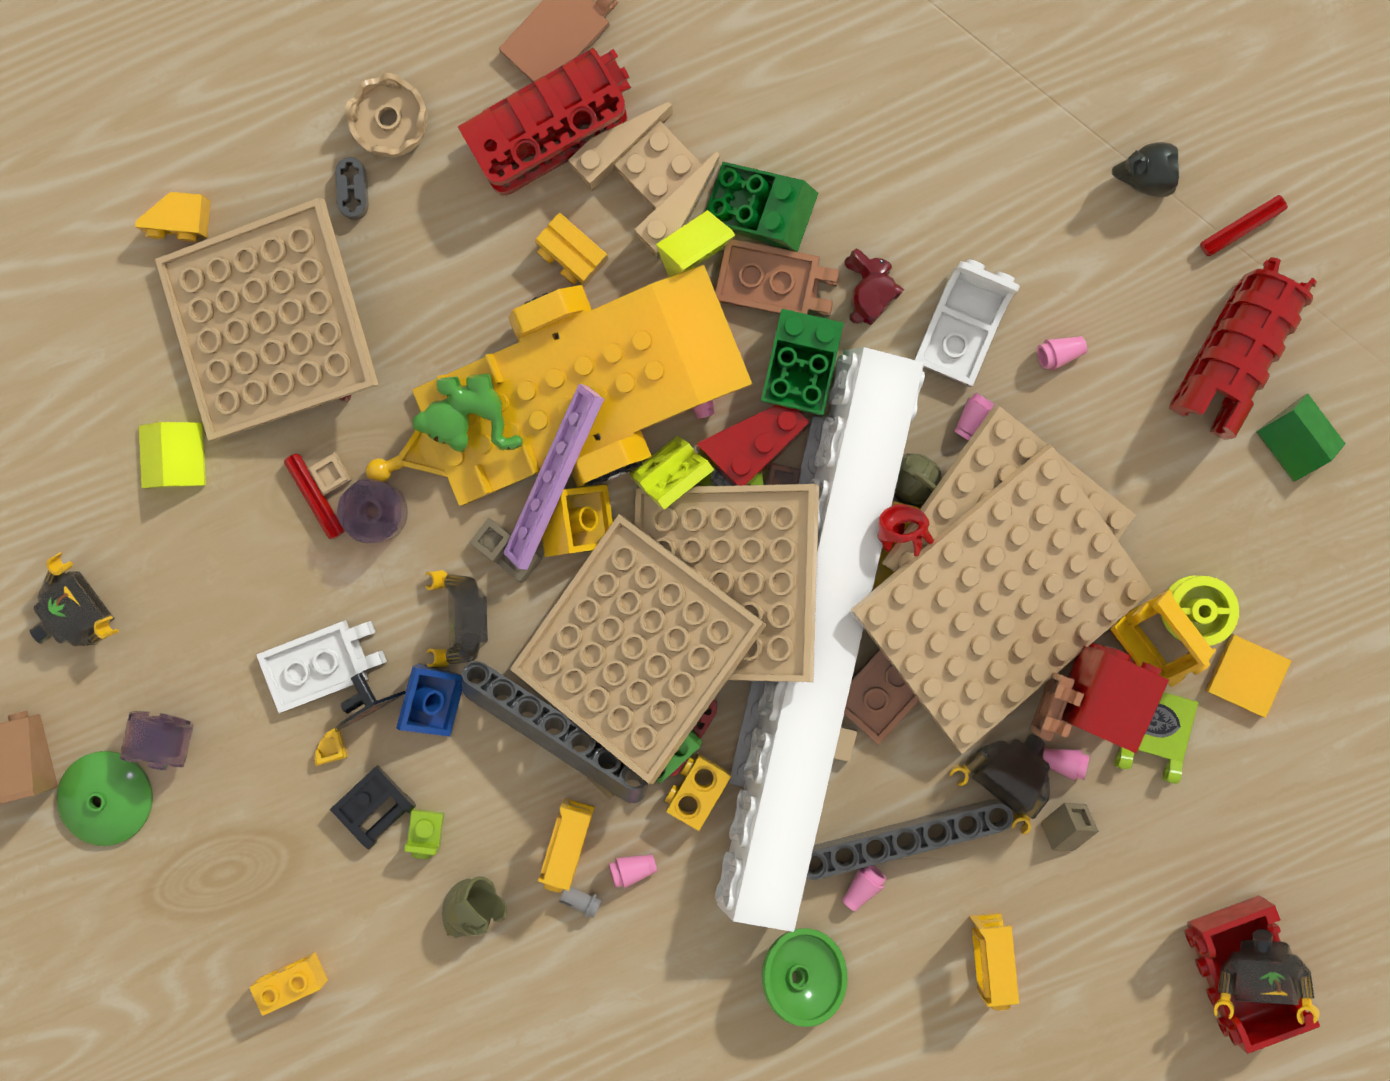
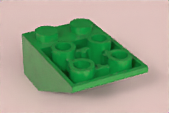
[705,162,818,252]
[761,309,844,416]

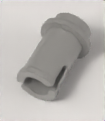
[559,887,602,918]

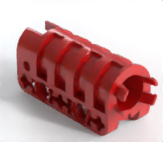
[457,48,631,195]
[1169,257,1317,440]

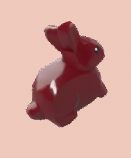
[844,248,904,325]

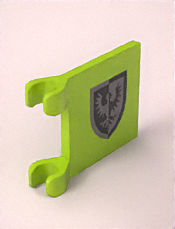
[1114,692,1199,784]

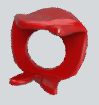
[877,504,934,556]

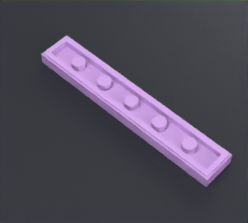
[503,384,604,570]

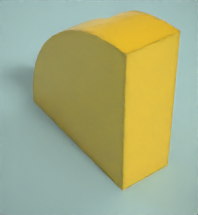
[315,728,348,766]

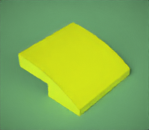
[629,436,714,510]

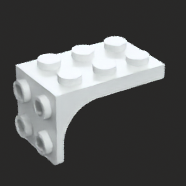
[914,259,1020,387]

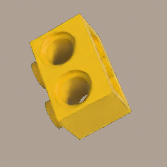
[664,753,731,831]
[249,952,328,1016]

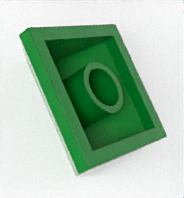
[1256,393,1346,482]

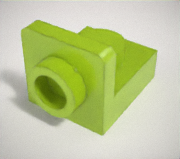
[404,809,444,859]

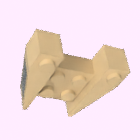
[568,102,720,259]

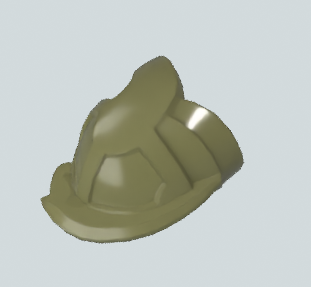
[894,453,942,505]
[442,876,507,938]

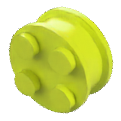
[1161,575,1239,646]

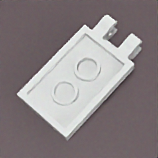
[256,620,387,713]

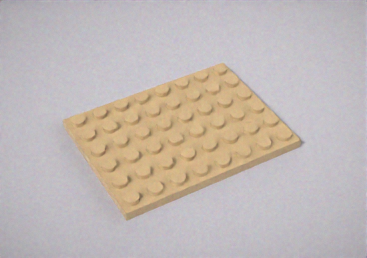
[850,444,1153,754]

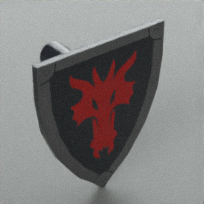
[335,672,406,732]

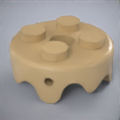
[345,73,428,158]

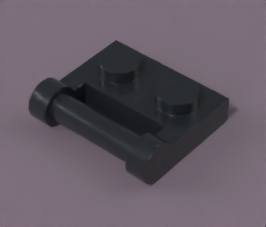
[329,765,416,850]

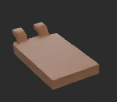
[499,0,618,82]
[715,239,840,317]
[844,648,919,745]
[1029,672,1084,742]

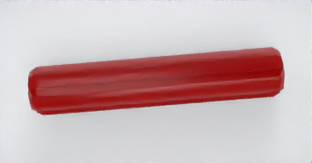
[1200,195,1288,256]
[284,453,344,539]

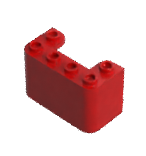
[1061,643,1169,753]
[1184,895,1320,1054]

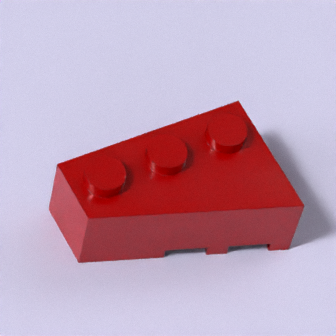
[696,405,809,486]

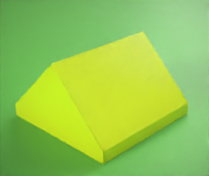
[656,210,735,277]
[139,422,206,489]

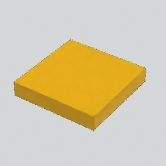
[1205,634,1292,718]

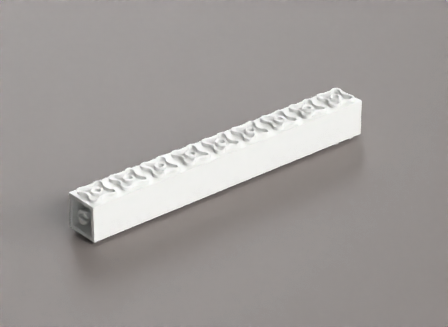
[715,347,925,932]

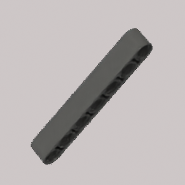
[462,661,648,803]
[807,799,1013,880]

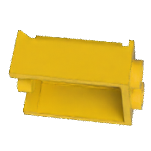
[1110,589,1216,687]
[538,798,595,893]
[970,913,1019,1011]

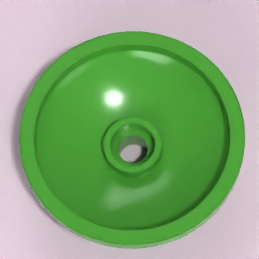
[57,751,153,846]
[762,928,848,1027]

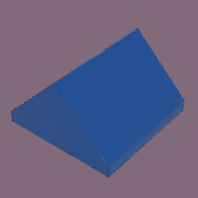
[396,663,462,737]

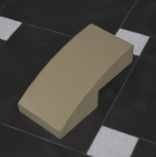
[469,518,542,583]

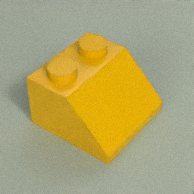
[542,485,613,557]

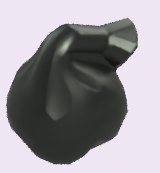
[1112,142,1179,197]

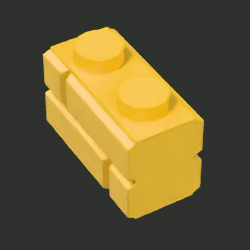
[535,213,609,287]

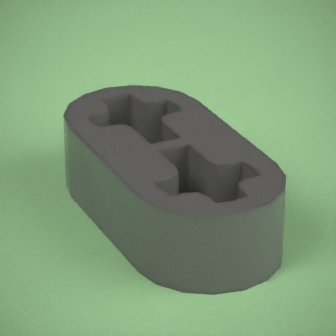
[335,157,369,220]

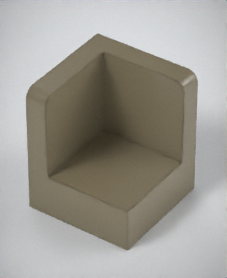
[1041,803,1099,851]

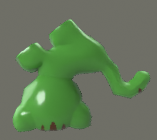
[412,374,523,452]

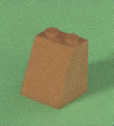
[0,711,58,804]

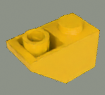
[135,192,211,242]

